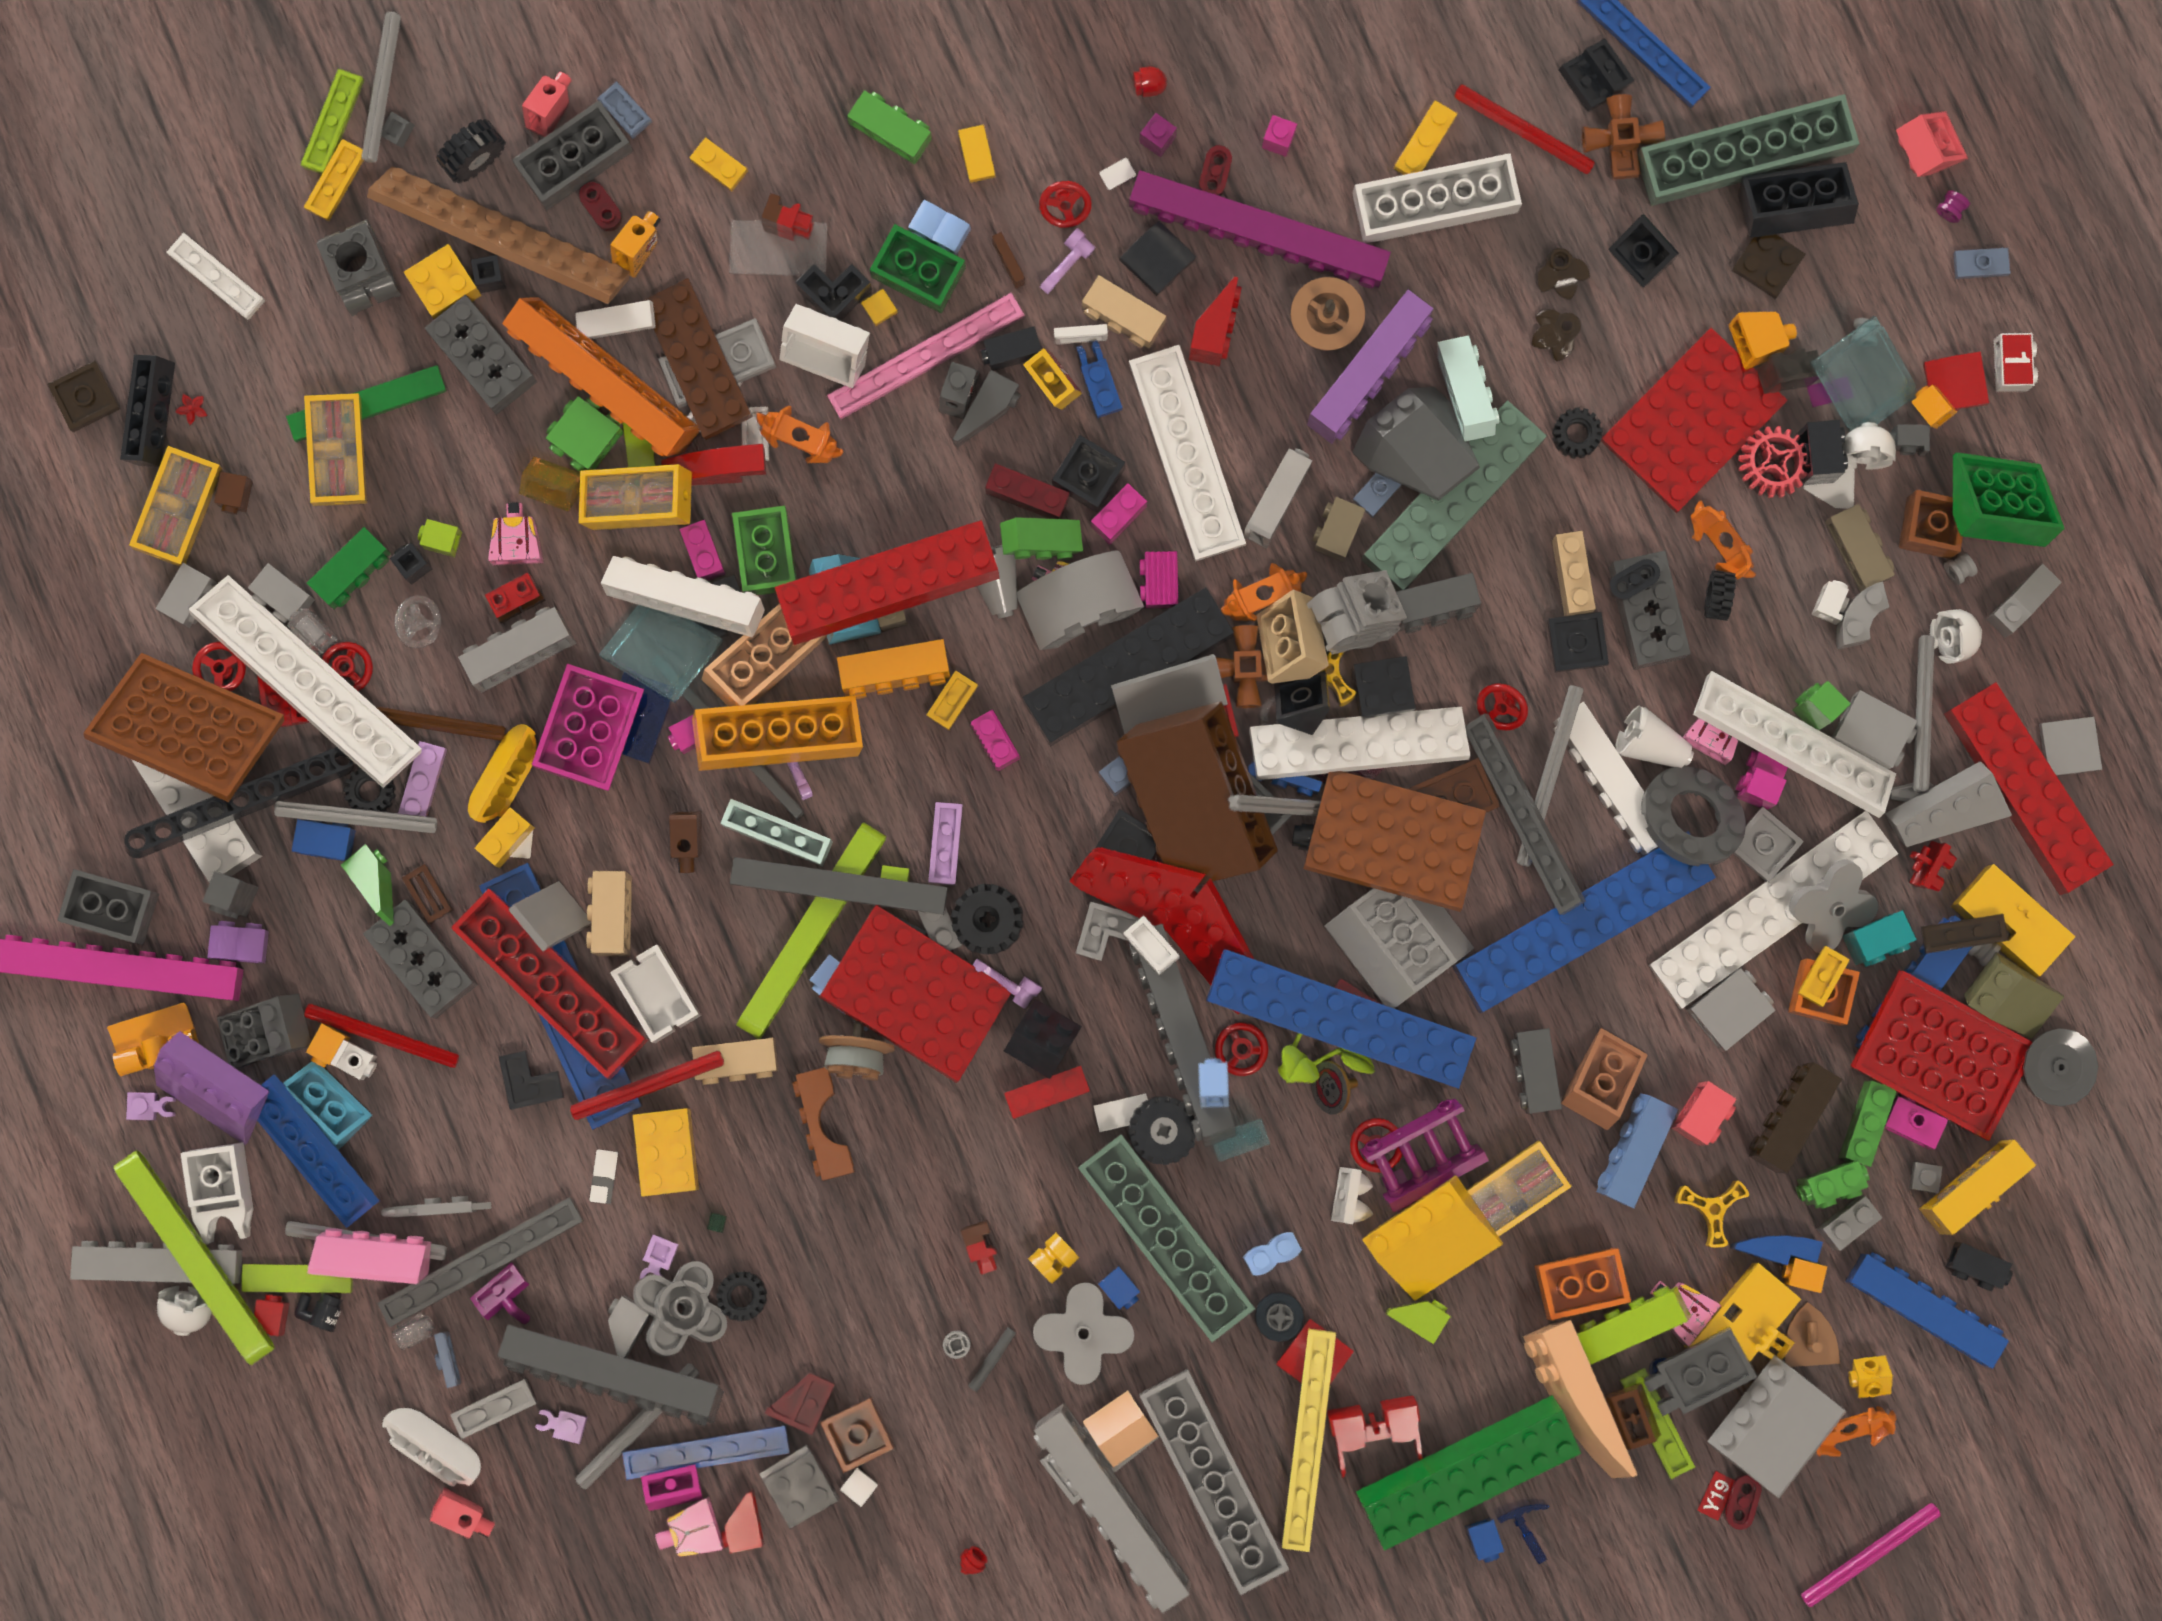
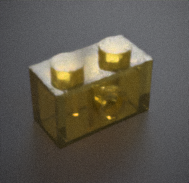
[519,457,580,512]

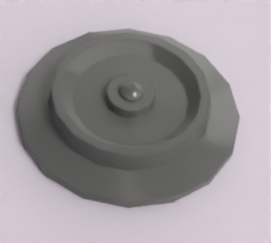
[2023,1028,2098,1107]

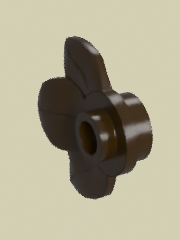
[1538,248,1590,300]
[1531,309,1581,362]

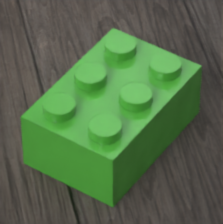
[732,505,797,595]

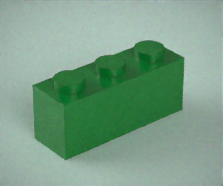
[307,527,391,610]

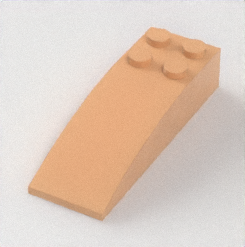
[701,603,827,707]
[1523,1320,1637,1478]

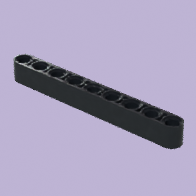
[124,747,354,859]

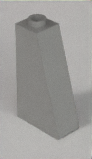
[1244,448,1313,549]

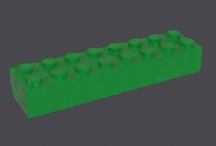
[1356,1395,1581,1551]

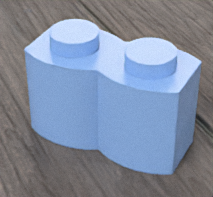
[908,200,971,255]
[1243,1232,1302,1275]

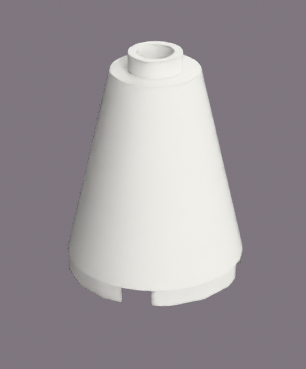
[1615,706,1694,768]

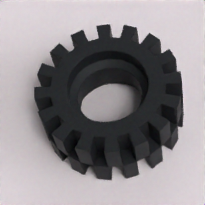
[1552,407,1603,459]
[1704,570,1736,621]
[344,768,396,812]
[716,1272,767,1321]

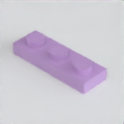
[398,741,447,816]
[928,802,963,885]

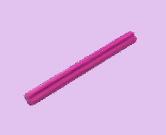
[1801,1503,1941,1607]

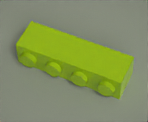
[1577,1286,1692,1365]

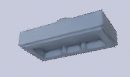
[597,81,652,139]
[1953,248,2010,279]
[1352,473,1402,518]
[434,1331,462,1388]

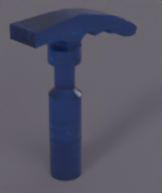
[1497,1504,1549,1564]

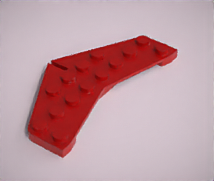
[1069,847,1255,1015]

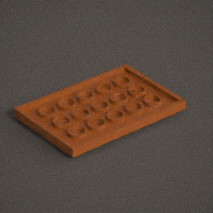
[83,653,284,802]
[1303,771,1486,912]

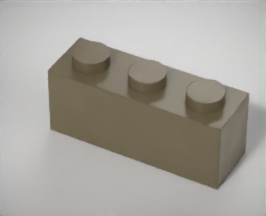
[1825,504,1895,592]

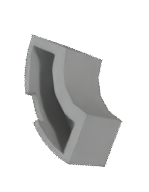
[1836,581,1889,650]

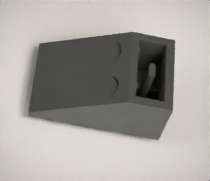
[217,994,311,1069]

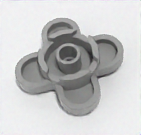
[1789,859,1878,953]
[633,1261,727,1357]
[1033,1282,1134,1385]

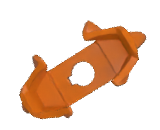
[756,405,844,463]
[1691,501,1756,579]
[1221,563,1307,621]
[1816,1406,1896,1457]

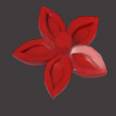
[175,394,208,426]

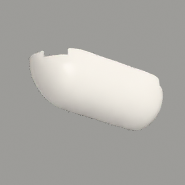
[383,1408,481,1486]

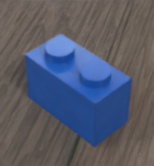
[292,819,356,861]

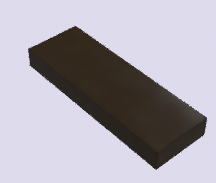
[1921,914,2008,954]

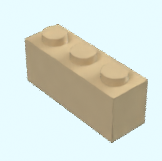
[1082,275,1166,348]
[1552,531,1596,616]
[692,1038,779,1085]

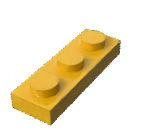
[1394,100,1457,175]
[304,139,364,222]

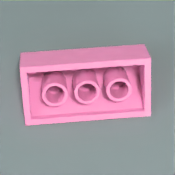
[308,1228,431,1284]

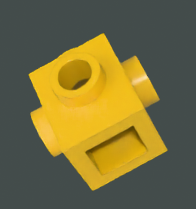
[1848,1355,1893,1398]

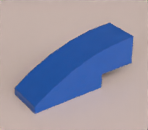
[1730,1235,1823,1265]

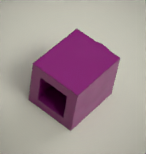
[1139,113,1177,158]

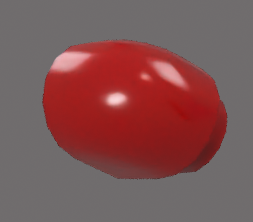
[1133,67,1167,98]

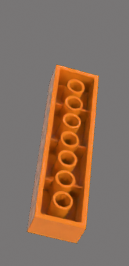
[502,297,700,457]

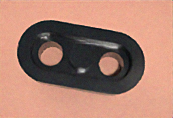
[1608,559,1660,601]

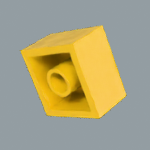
[404,244,482,320]

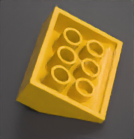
[1362,1175,1503,1301]

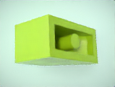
[1385,1300,1451,1344]

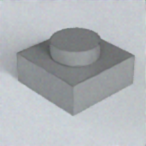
[1909,1162,1943,1193]

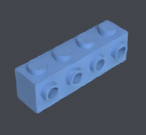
[1596,1093,1678,1208]

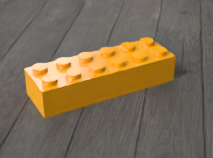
[692,696,863,771]

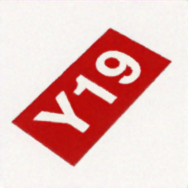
[1697,1471,1735,1521]

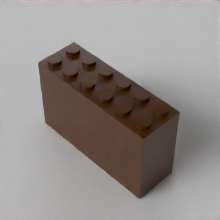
[1117,701,1278,885]

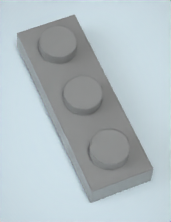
[450,1378,538,1439]

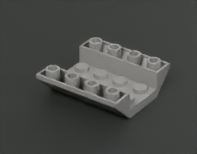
[1324,888,1474,1009]

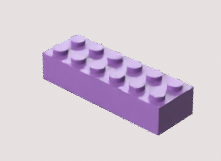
[1307,290,1434,444]

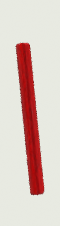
[1454,85,1595,174]
[304,1004,459,1068]
[570,1051,724,1120]

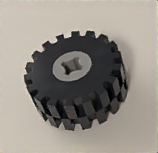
[436,119,506,183]
[1128,1096,1196,1165]

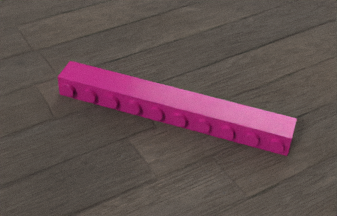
[0,935,244,1001]

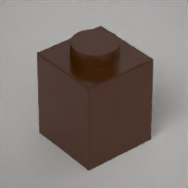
[214,472,253,515]

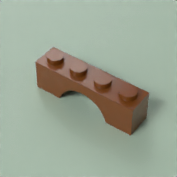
[792,1068,855,1181]

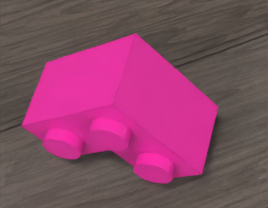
[1736,750,1788,810]

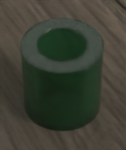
[707,1212,727,1233]

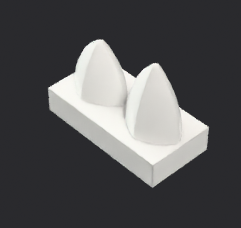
[1331,1167,1373,1224]

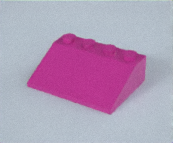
[532,664,644,791]

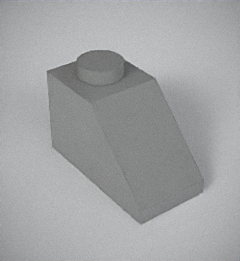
[608,1296,651,1359]

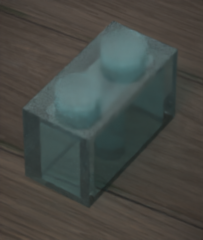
[1212,1118,1270,1162]

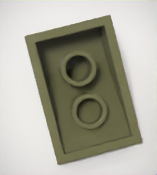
[1964,952,2064,1039]

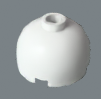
[1843,422,1896,470]
[1930,609,1982,664]
[157,1286,212,1336]

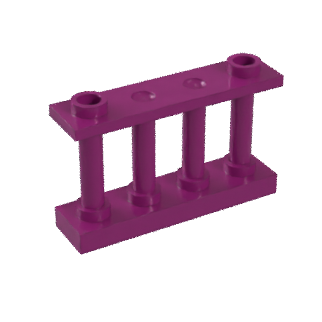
[1360,1098,1489,1212]

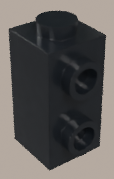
[980,326,1042,371]
[1945,1242,2013,1292]

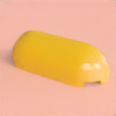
[468,724,537,823]

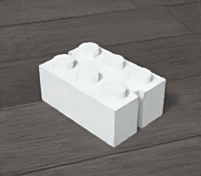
[779,304,870,388]
[610,944,702,1043]

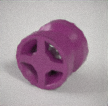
[1936,190,1970,223]

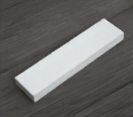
[166,233,265,320]

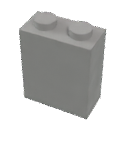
[1831,690,1917,769]
[1687,968,1776,1052]

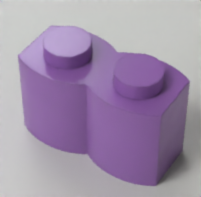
[207,921,269,963]

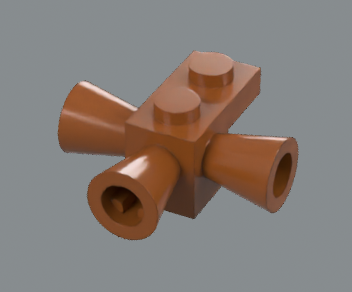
[1582,94,1665,180]
[1206,625,1268,709]

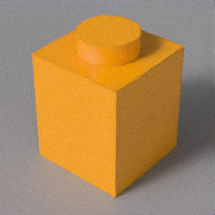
[1912,385,1957,429]
[306,1024,351,1068]
[1782,1258,1827,1293]

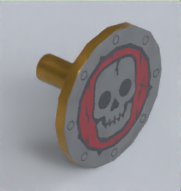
[1311,1061,1358,1115]

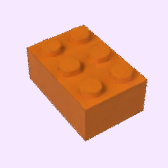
[1534,1248,1631,1320]

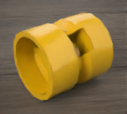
[1028,1232,1080,1284]

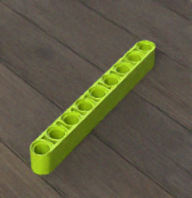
[736,822,887,1040]
[113,1150,275,1365]

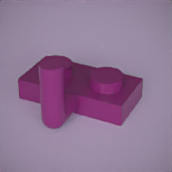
[470,1262,530,1324]

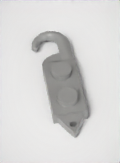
[381,1196,491,1217]

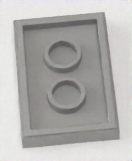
[509,881,592,951]

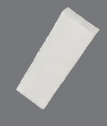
[575,300,655,339]

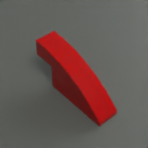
[661,444,766,486]

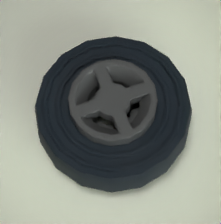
[1255,1292,1304,1342]

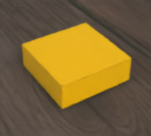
[861,289,898,326]

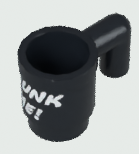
[294,1293,343,1332]

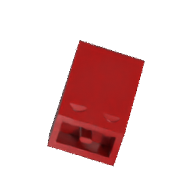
[1189,276,1242,367]

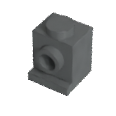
[1889,424,1930,457]

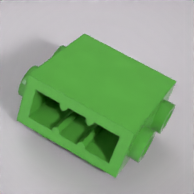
[546,396,623,472]
[1796,1161,1869,1209]

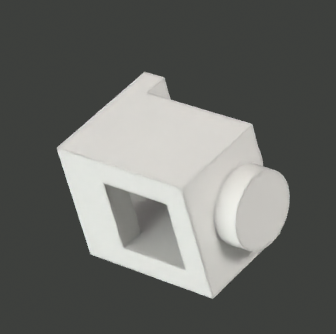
[1811,580,1849,625]
[330,1040,377,1080]

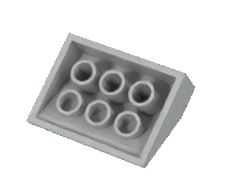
[1707,1355,1846,1498]

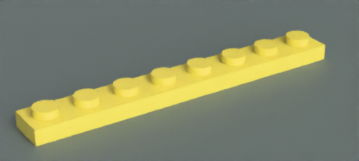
[1282,1329,1336,1552]

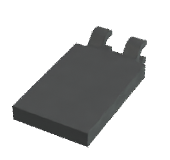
[1644,1327,1757,1416]

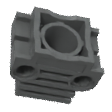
[316,219,401,316]

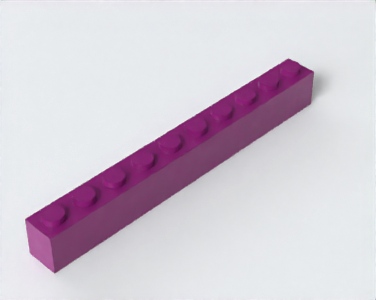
[1129,170,1391,289]

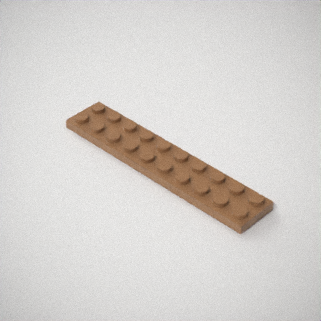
[367,166,630,304]

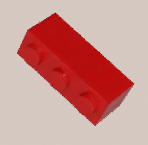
[1004,1066,1090,1119]

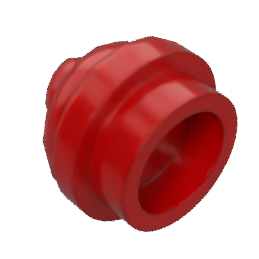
[960,1546,988,1574]

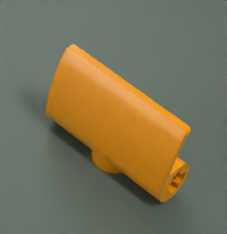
[107,1003,199,1076]

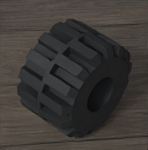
[951,884,1024,954]

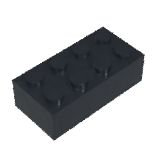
[1738,162,1859,238]

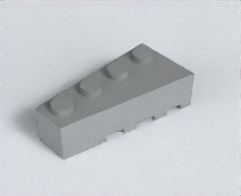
[1885,761,2012,847]

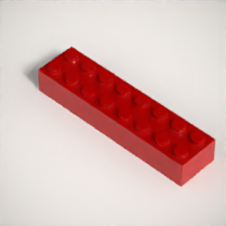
[775,520,1000,645]
[1943,682,2114,895]
[451,889,649,1079]

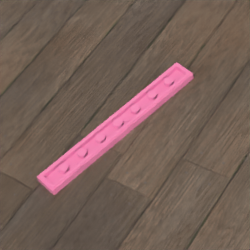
[827,293,1024,420]

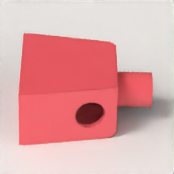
[522,72,572,137]
[430,1487,495,1538]

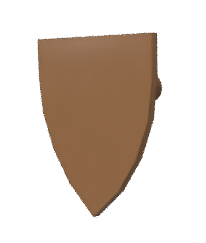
[1785,1302,1840,1367]

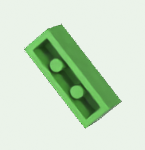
[847,90,932,165]
[1000,517,1083,561]
[1792,681,1851,730]
[1838,1081,1897,1167]

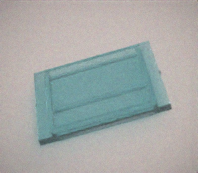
[1810,316,1917,432]
[599,605,723,703]

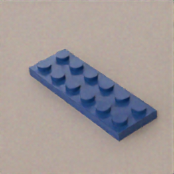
[257,1074,380,1228]

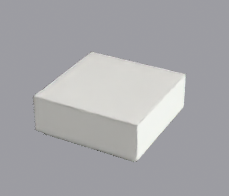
[840,1467,879,1507]

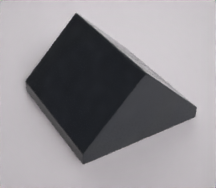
[1608,214,1679,288]
[1274,670,1330,735]

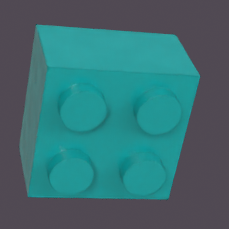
[1842,910,1916,967]

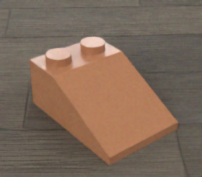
[1561,1028,1648,1130]

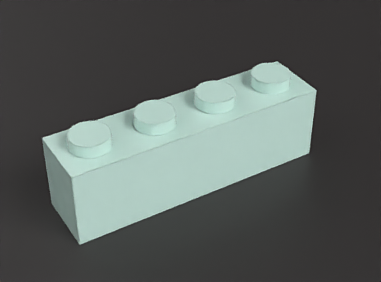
[1438,335,1499,441]
[720,799,833,867]

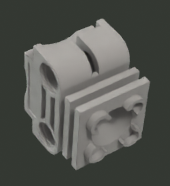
[1307,570,1407,654]

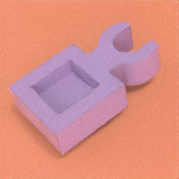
[126,1092,176,1120]
[640,1235,679,1279]
[535,1409,587,1444]

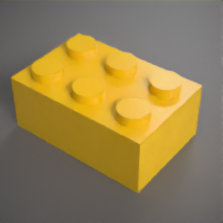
[633,1108,699,1197]

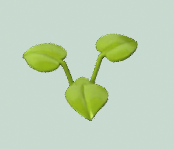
[1278,1033,1375,1083]

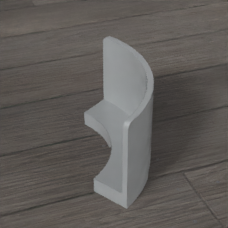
[1017,550,1144,650]

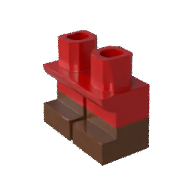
[761,193,814,241]
[485,572,546,624]
[961,1220,997,1275]

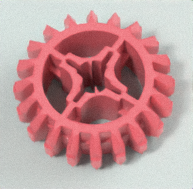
[1738,426,1811,498]

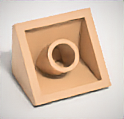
[1083,1390,1159,1467]

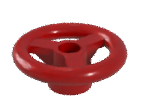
[1039,181,1092,228]
[192,641,246,692]
[322,642,373,691]
[1477,683,1528,731]
[1215,1022,1269,1076]
[1350,1118,1403,1173]

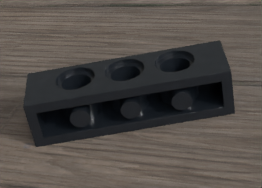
[120,355,175,467]

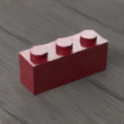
[985,463,1070,519]

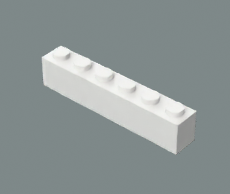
[601,556,765,638]
[1553,702,1658,856]

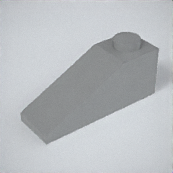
[1986,564,2062,638]

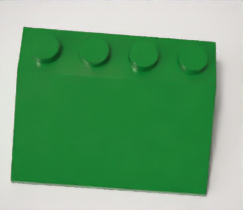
[1953,452,2065,547]

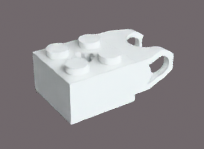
[181,1142,254,1244]

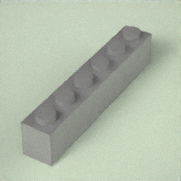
[70,1241,243,1284]

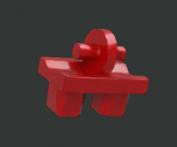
[1909,841,1957,891]

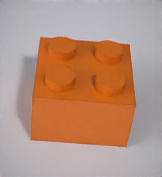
[1788,958,1860,1026]

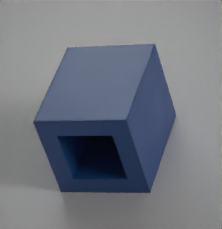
[1098,1266,1140,1310]
[1465,1517,1505,1563]

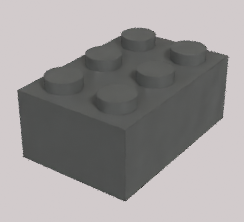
[1396,573,1481,634]
[57,869,159,945]

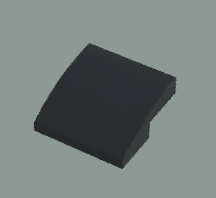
[1558,38,1635,112]
[1119,221,1196,296]

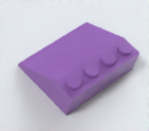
[154,1031,269,1145]

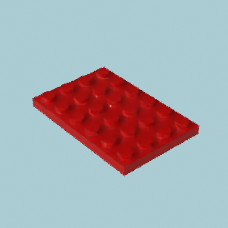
[1601,328,1788,514]
[819,905,1011,1083]
[1850,970,2032,1141]

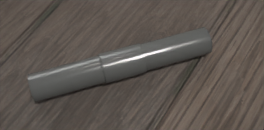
[968,1327,1016,1392]

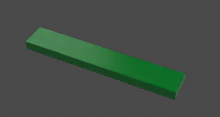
[286,365,447,442]

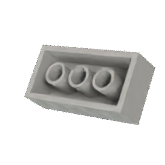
[458,607,577,693]

